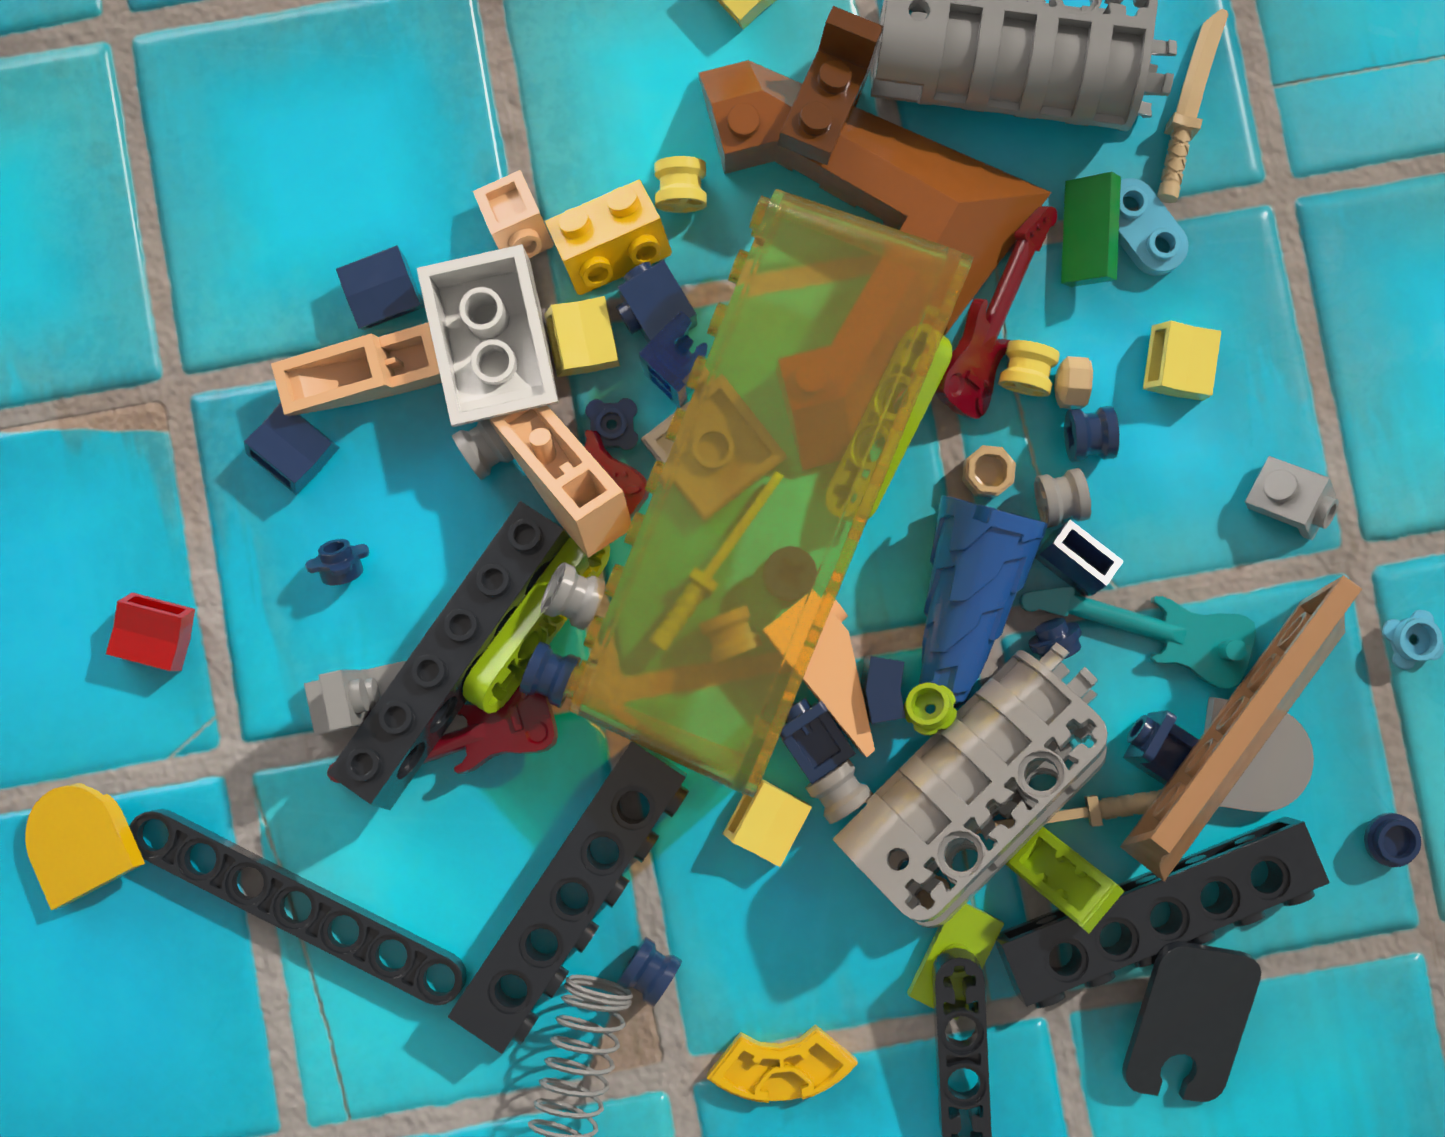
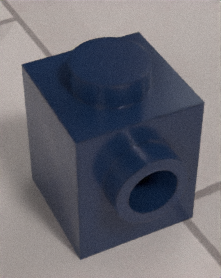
[616,260,697,351]

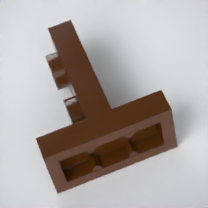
[777,6,884,165]

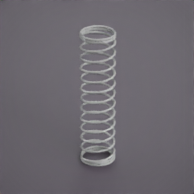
[528,975,633,1137]

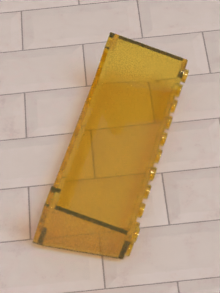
[563,189,974,798]

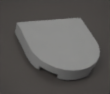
[1204,697,1314,812]

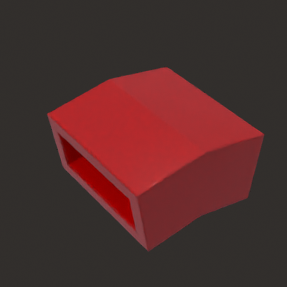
[106,592,195,671]

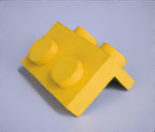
[545,179,672,295]

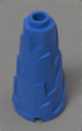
[919,495,1048,708]

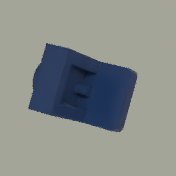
[775,697,856,784]
[1123,710,1199,785]

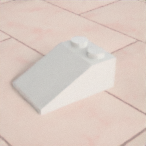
[417,244,559,427]

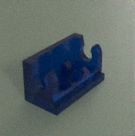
[639,311,708,409]

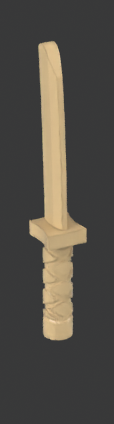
[1157,9,1228,203]
[976,789,1162,834]

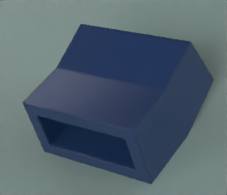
[336,245,424,330]
[244,402,340,495]
[1035,520,1123,597]
[861,656,906,724]

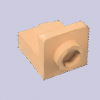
[473,170,554,258]

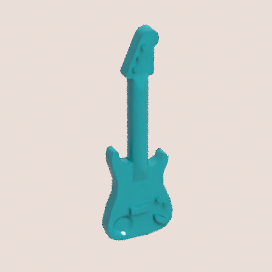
[1019,587,1256,689]

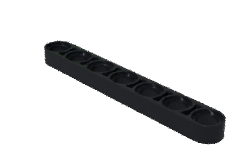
[129,809,467,1005]

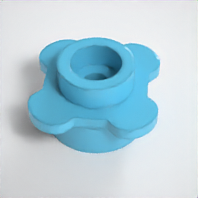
[1382,610,1444,670]

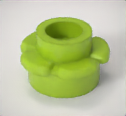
[904,683,957,735]

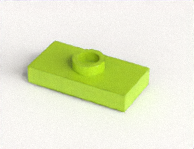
[1005,827,1124,934]
[907,903,1004,1021]

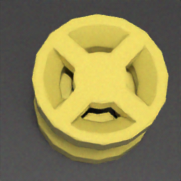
[654,156,707,213]
[998,340,1060,397]

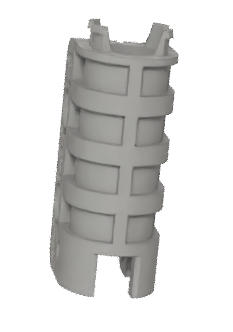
[871,0,1177,131]
[833,642,1108,928]

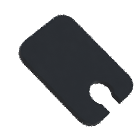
[1122,942,1262,1102]

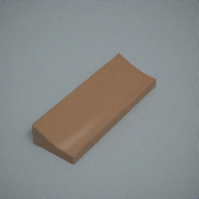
[1120,575,1362,882]

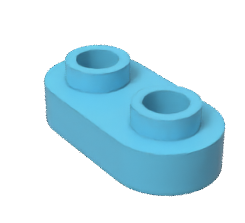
[1118,178,1189,276]

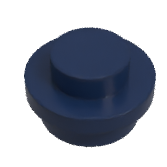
[1028,618,1082,659]
[1364,813,1421,867]

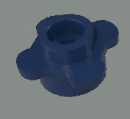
[585,398,639,451]
[305,539,370,586]

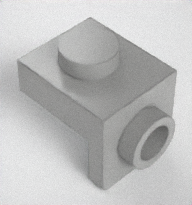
[1245,456,1339,540]

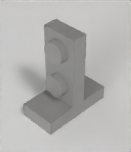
[304,660,407,735]

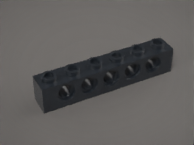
[327,501,570,810]
[448,739,689,1054]
[995,817,1330,1008]

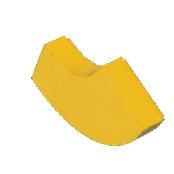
[707,1024,858,1103]

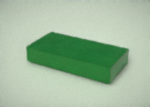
[1061,172,1121,287]

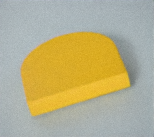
[25,783,145,911]

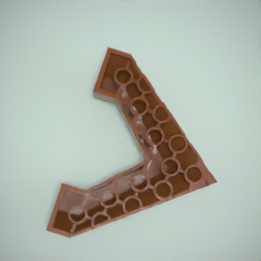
[698,60,1052,471]

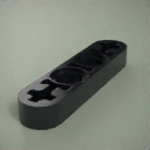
[932,948,992,1137]

